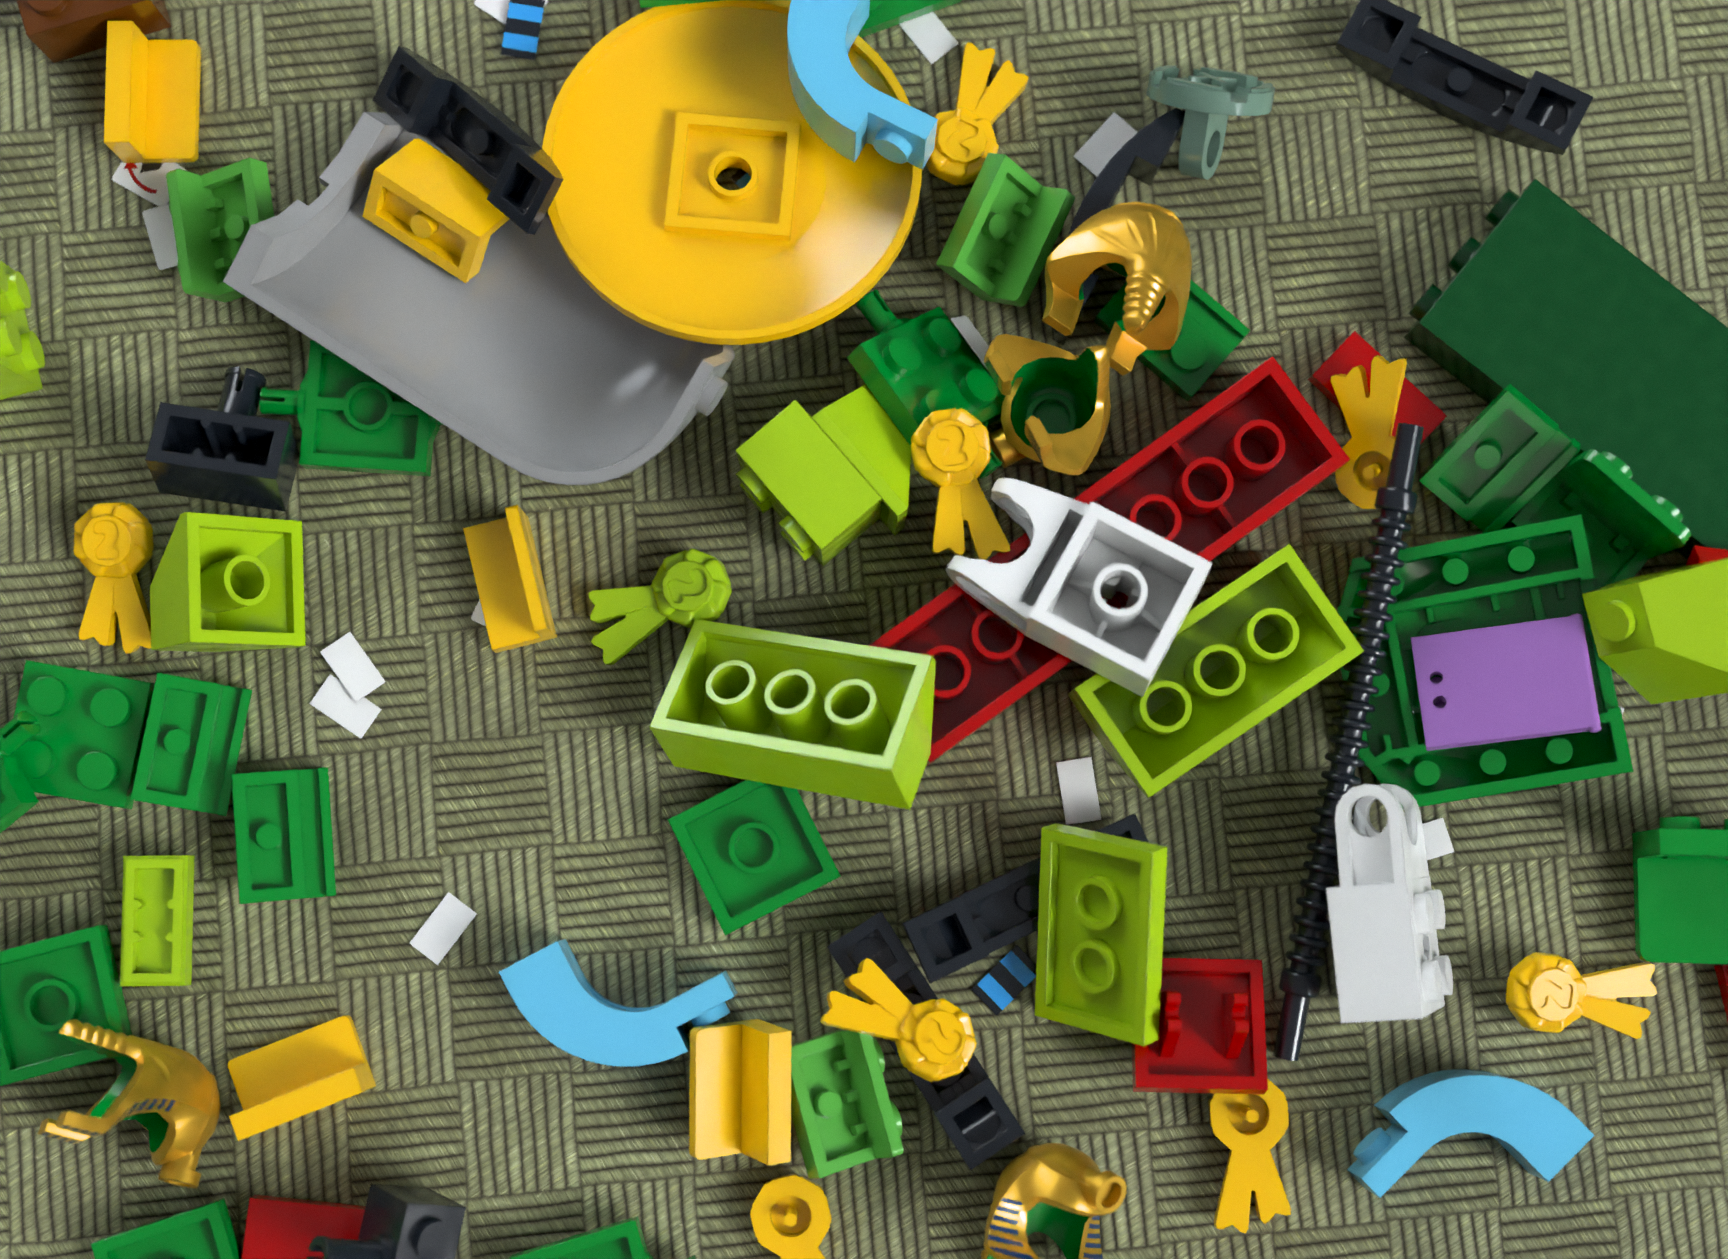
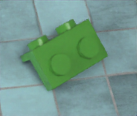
[936,153,1075,307]
[166,157,274,303]
[791,1029,904,1179]

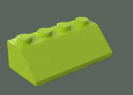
[1067,544,1364,798]
[649,619,936,810]

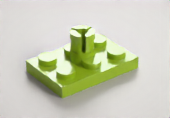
[1035,823,1168,1046]

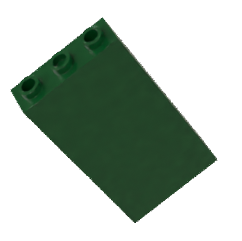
[1404,179,1728,560]

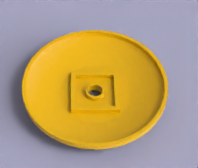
[542,0,922,345]

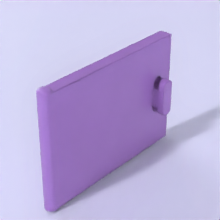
[1411,614,1601,751]

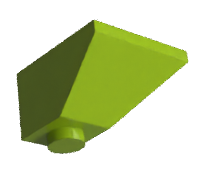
[812,384,911,536]
[150,512,306,652]
[1582,558,1728,705]

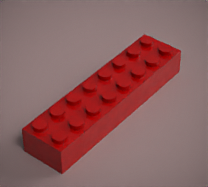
[868,356,1350,766]

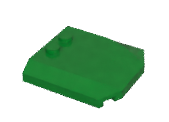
[1337,514,1634,810]

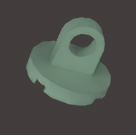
[1146,65,1275,180]

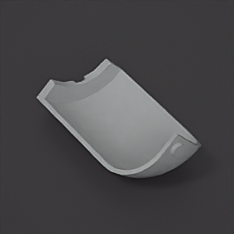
[223,112,735,485]

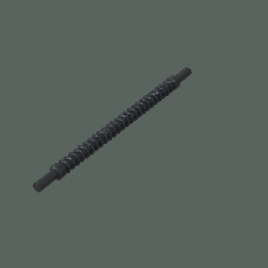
[1273,423,1424,1061]

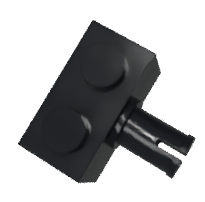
[145,366,300,512]
[306,1183,466,1259]

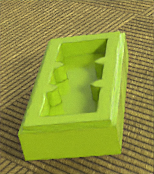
[120,855,195,986]

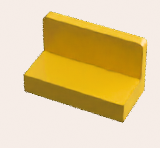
[104,21,201,163]
[362,138,509,283]
[463,504,557,653]
[228,1015,376,1141]
[689,1019,792,1166]

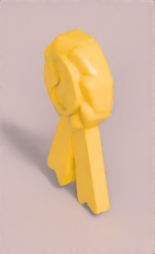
[926,42,1029,185]
[1331,355,1415,509]
[910,408,1010,560]
[73,502,154,654]
[1506,952,1657,1039]
[820,958,977,1082]
[1208,1079,1291,1234]
[750,1173,832,1259]

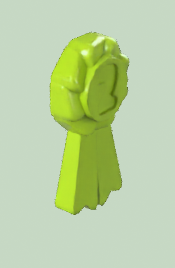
[588,548,732,665]

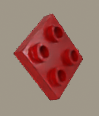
[1132,958,1268,1094]

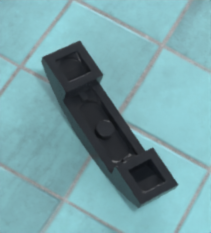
[1336,0,1594,155]
[372,46,564,235]
[1052,107,1185,345]
[902,813,1149,983]
[827,911,1026,1170]

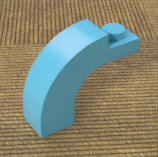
[787,0,938,170]
[499,939,738,1067]
[1347,1069,1594,1198]

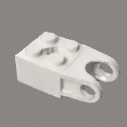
[946,478,1213,697]
[1326,784,1453,1023]

